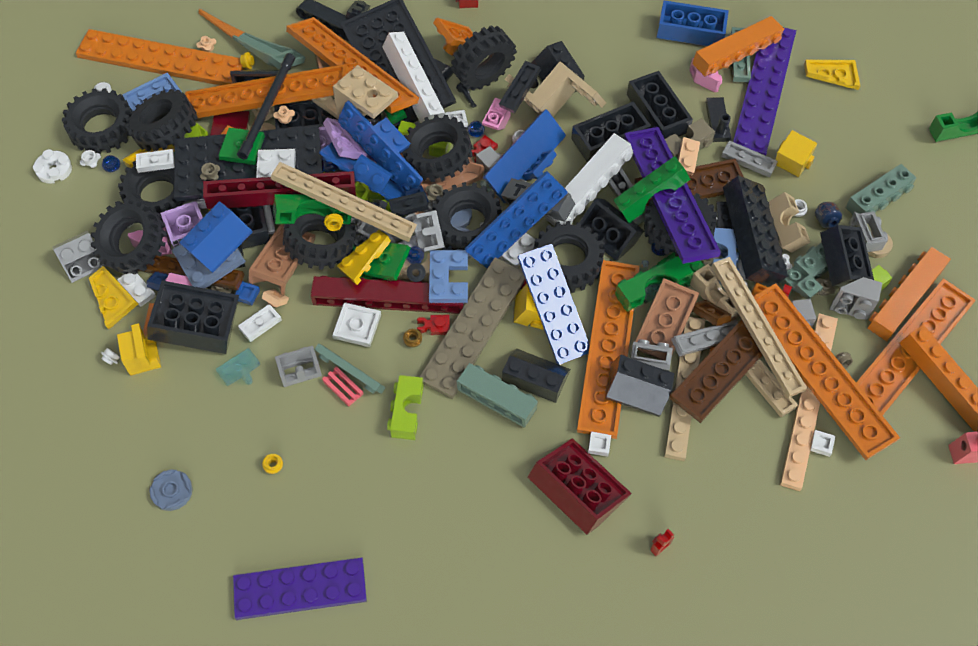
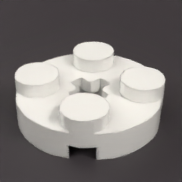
[33,149,72,184]

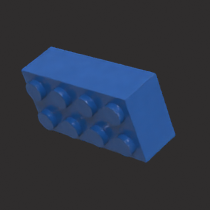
[657,0,729,46]

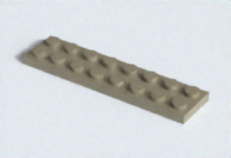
[420,258,526,399]

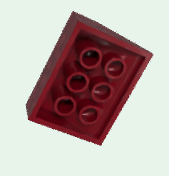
[527,438,632,535]

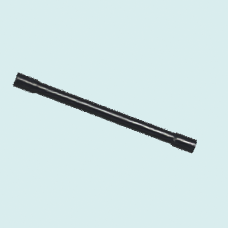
[237,53,295,160]

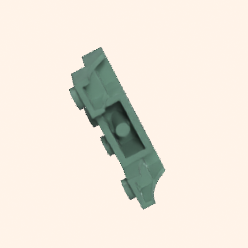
[779,243,828,299]

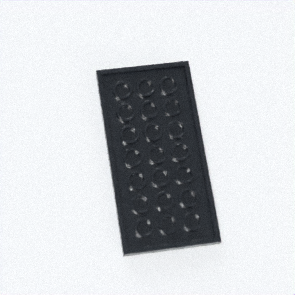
[340,0,456,129]
[174,125,323,201]

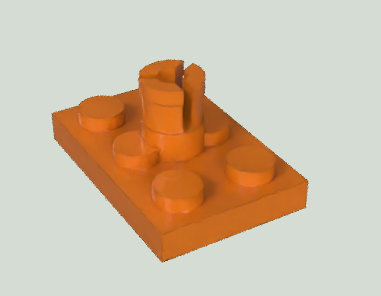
[433,18,473,55]

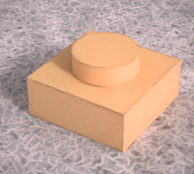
[262,289,289,307]

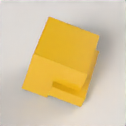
[775,130,817,177]
[513,284,544,330]
[117,323,161,376]

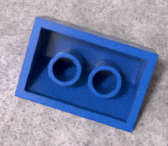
[179,201,252,273]

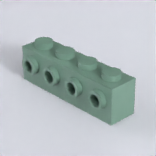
[845,164,916,215]
[457,363,538,428]

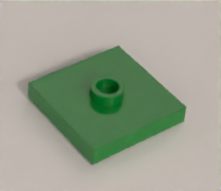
[219,128,265,165]
[363,243,411,280]

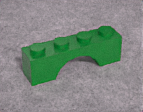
[928,112,978,142]
[613,156,691,223]
[273,194,352,224]
[615,256,694,312]

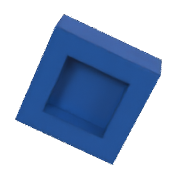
[235,281,260,306]

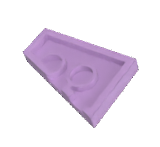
[323,118,367,160]

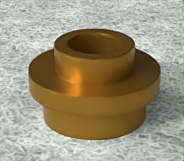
[403,328,422,347]

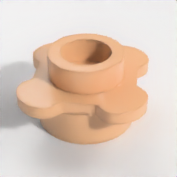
[196,36,216,52]
[273,106,295,124]

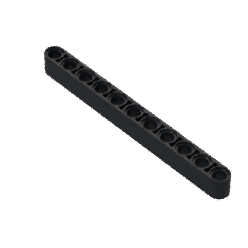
[296,0,453,82]

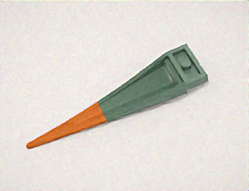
[198,9,306,69]

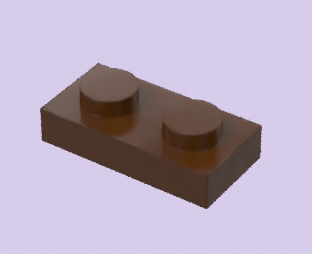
[692,300,732,326]

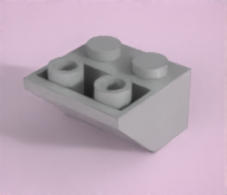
[53,230,106,283]
[830,277,882,320]

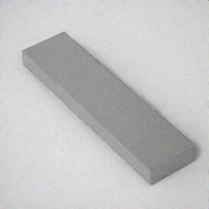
[671,320,738,356]

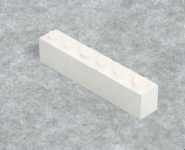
[382,32,445,123]
[545,133,633,226]

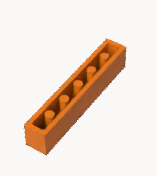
[692,16,784,77]
[867,247,951,342]
[899,325,978,432]

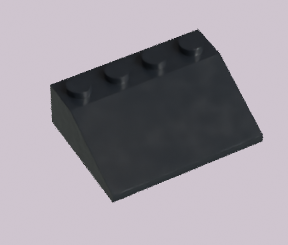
[147,280,239,354]

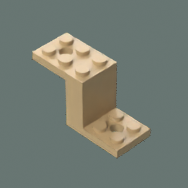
[505,62,606,117]
[312,65,398,119]

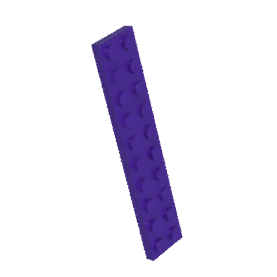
[733,27,797,156]
[624,127,721,264]

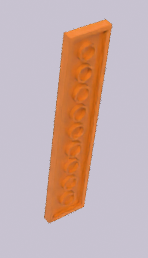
[286,17,419,113]
[76,29,244,86]
[185,64,349,118]
[577,260,640,439]
[856,278,976,416]
[753,283,900,460]

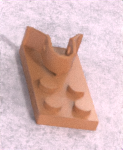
[420,157,484,196]
[249,224,315,296]
[635,278,699,361]

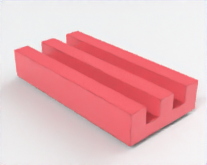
[322,366,363,407]

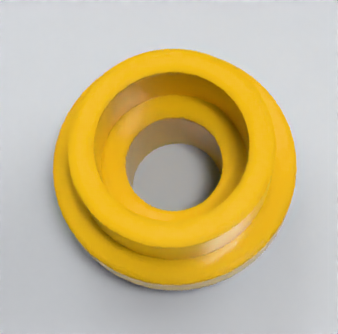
[240,52,255,69]
[324,214,343,231]
[262,454,283,474]

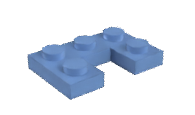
[122,73,182,111]
[429,250,468,303]

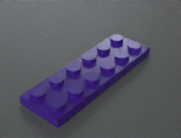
[233,557,367,620]

